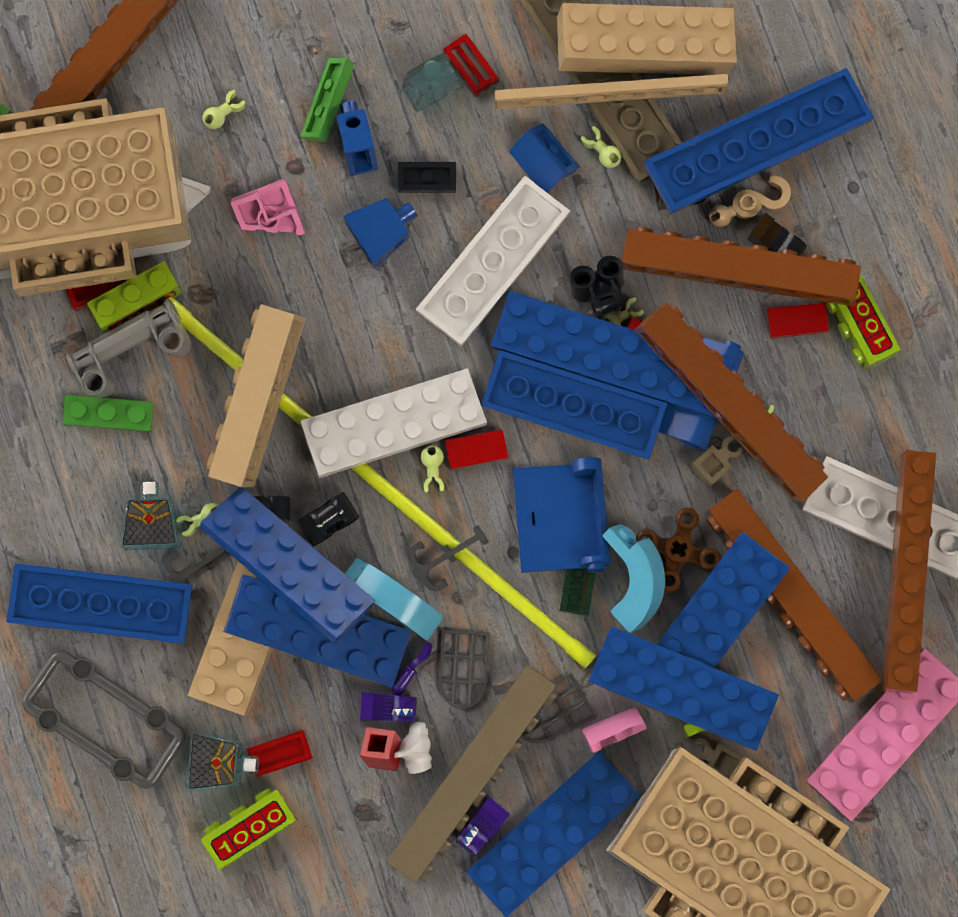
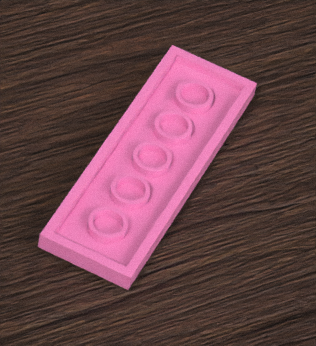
[805,648,958,822]

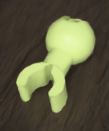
[202,90,245,130]
[581,126,622,168]
[601,297,644,326]
[420,445,444,492]
[176,503,219,537]

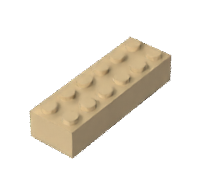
[557,3,737,76]
[207,304,306,487]
[187,561,273,717]

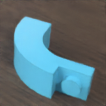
[602,524,665,633]
[345,557,444,641]

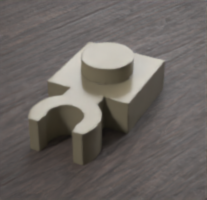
[689,436,743,488]
[689,738,745,779]

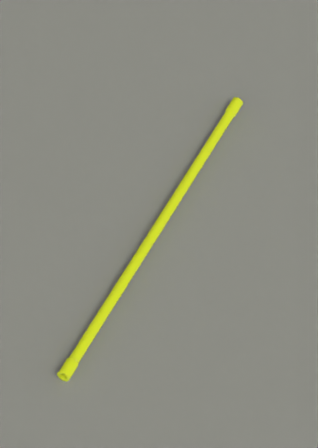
[163,296,597,669]

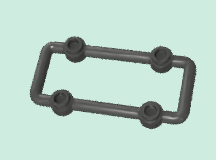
[22,651,185,789]

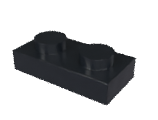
[398,162,456,193]

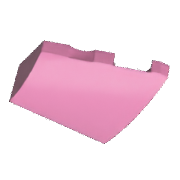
[230,178,305,235]
[580,707,647,753]

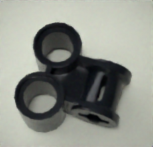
[569,255,626,319]
[297,492,360,547]

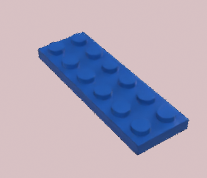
[481,350,668,460]
[199,487,375,643]
[657,532,790,668]
[7,563,193,644]
[223,575,411,688]
[588,626,779,751]
[466,751,640,917]

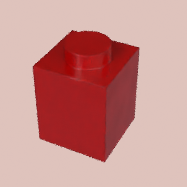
[360,727,402,771]

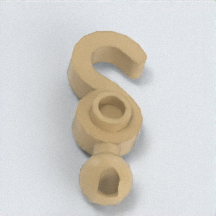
[709,175,791,227]

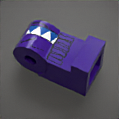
[360,692,417,722]
[456,797,510,857]

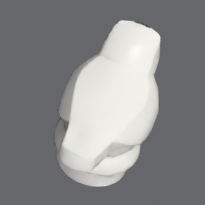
[394,722,432,774]

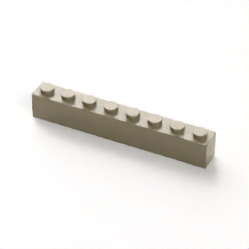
[386,664,558,883]

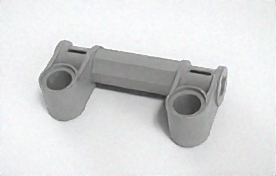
[66,299,191,398]

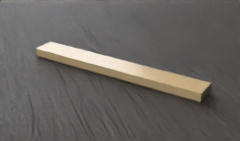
[494,74,728,109]

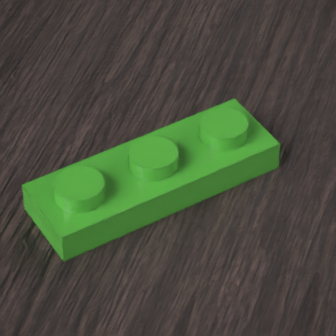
[300,58,355,143]
[62,395,154,433]

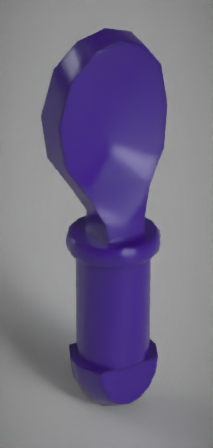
[392,641,432,696]

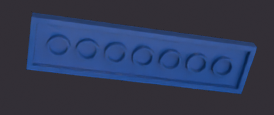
[644,68,874,215]
[491,291,734,419]

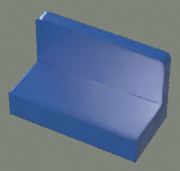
[509,123,580,193]

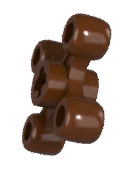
[636,507,721,594]

